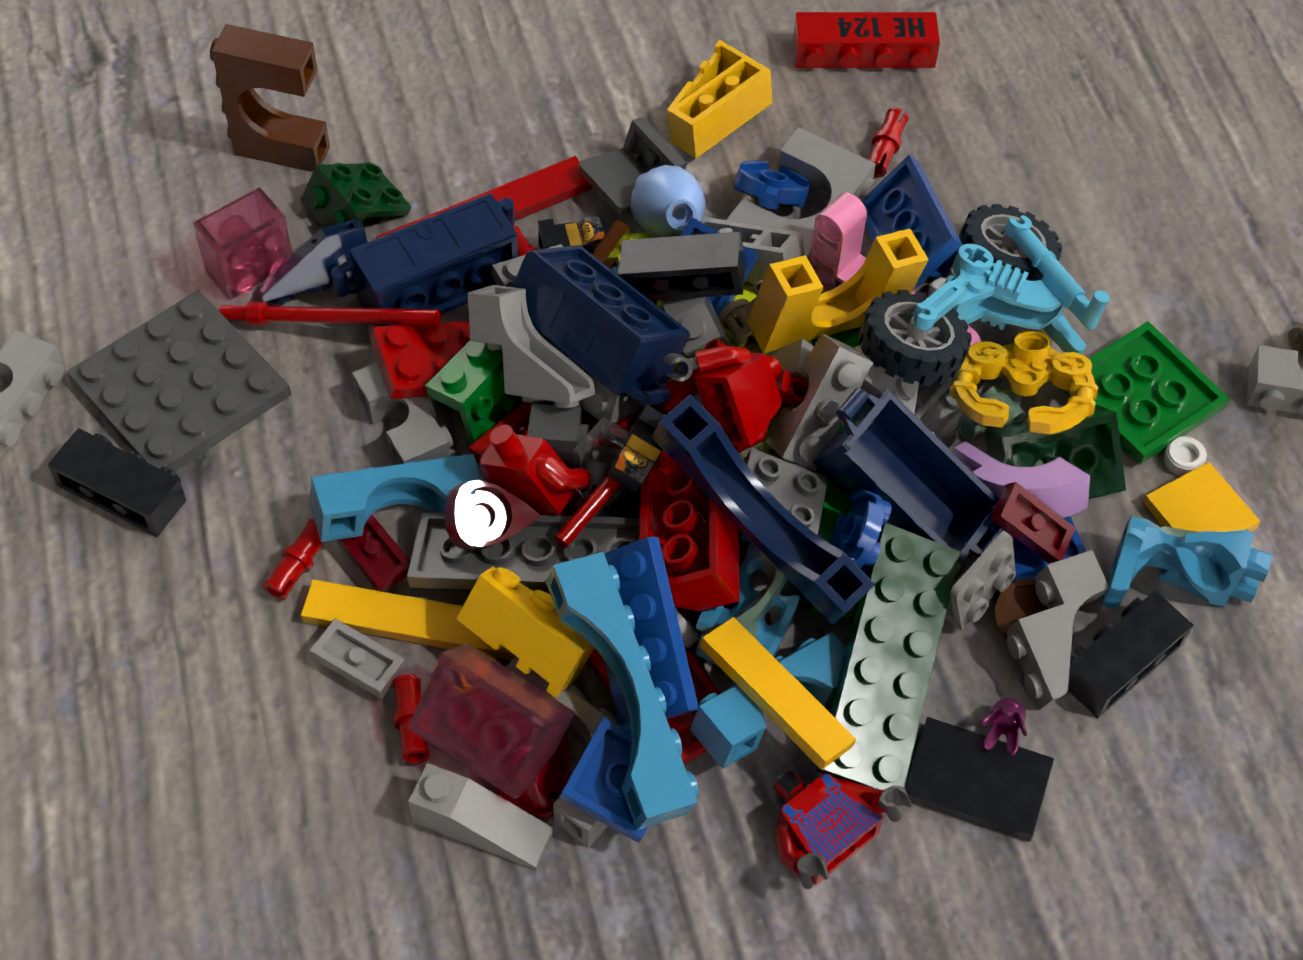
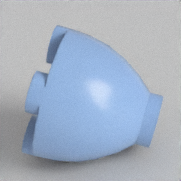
[630,165,706,238]

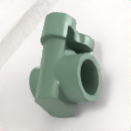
[959,386,1025,439]

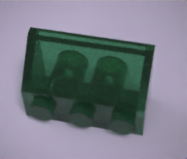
[985,405,1126,499]

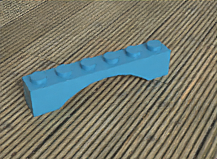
[546,552,699,830]

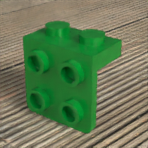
[425,341,524,446]

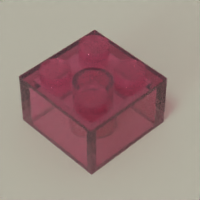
[193,187,293,300]

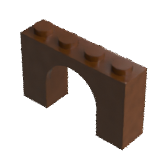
[210,24,330,172]

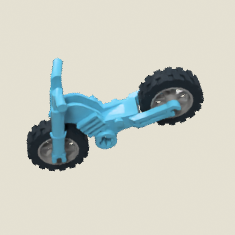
[858,204,1110,386]

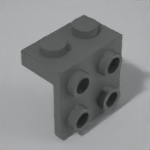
[578,117,687,214]
[743,448,828,535]

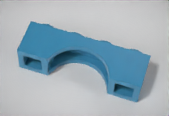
[309,454,483,542]
[690,632,846,769]

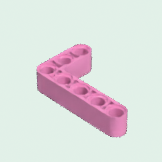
[809,192,981,356]

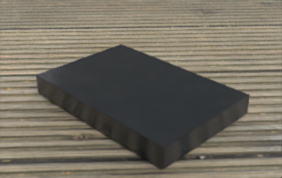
[905,717,1054,842]

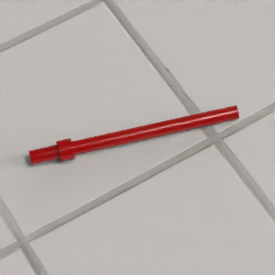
[219,302,441,326]

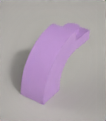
[954,441,1090,518]

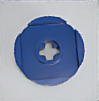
[733,160,810,209]
[829,489,891,569]

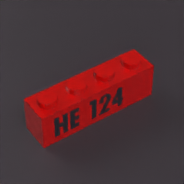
[793,12,940,68]

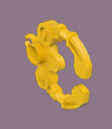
[949,329,1098,434]

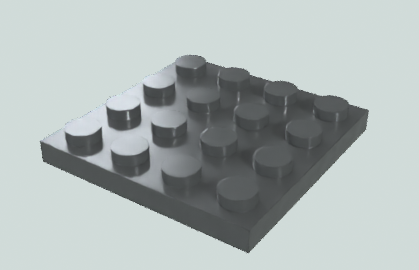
[66,290,292,472]

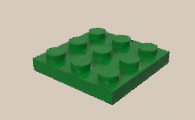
[1065,321,1230,465]

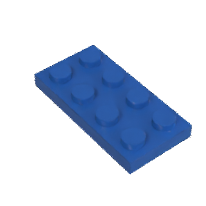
[861,155,962,292]
[604,537,699,731]

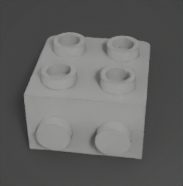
[945,531,1016,631]

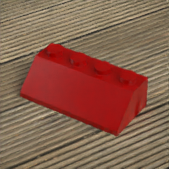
[639,451,739,612]

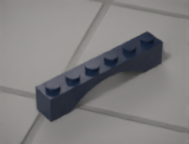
[652,394,876,625]

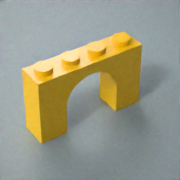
[746,228,929,353]

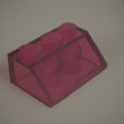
[407,643,575,800]

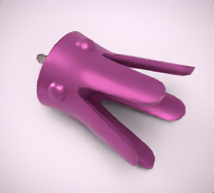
[981,698,1027,755]

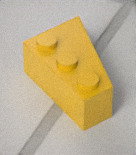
[667,40,773,159]
[456,566,594,699]

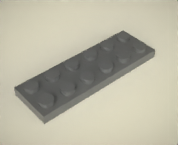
[407,511,640,592]

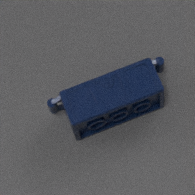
[330,193,519,327]
[506,245,691,407]
[813,388,1009,564]

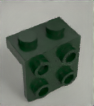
[301,162,411,228]

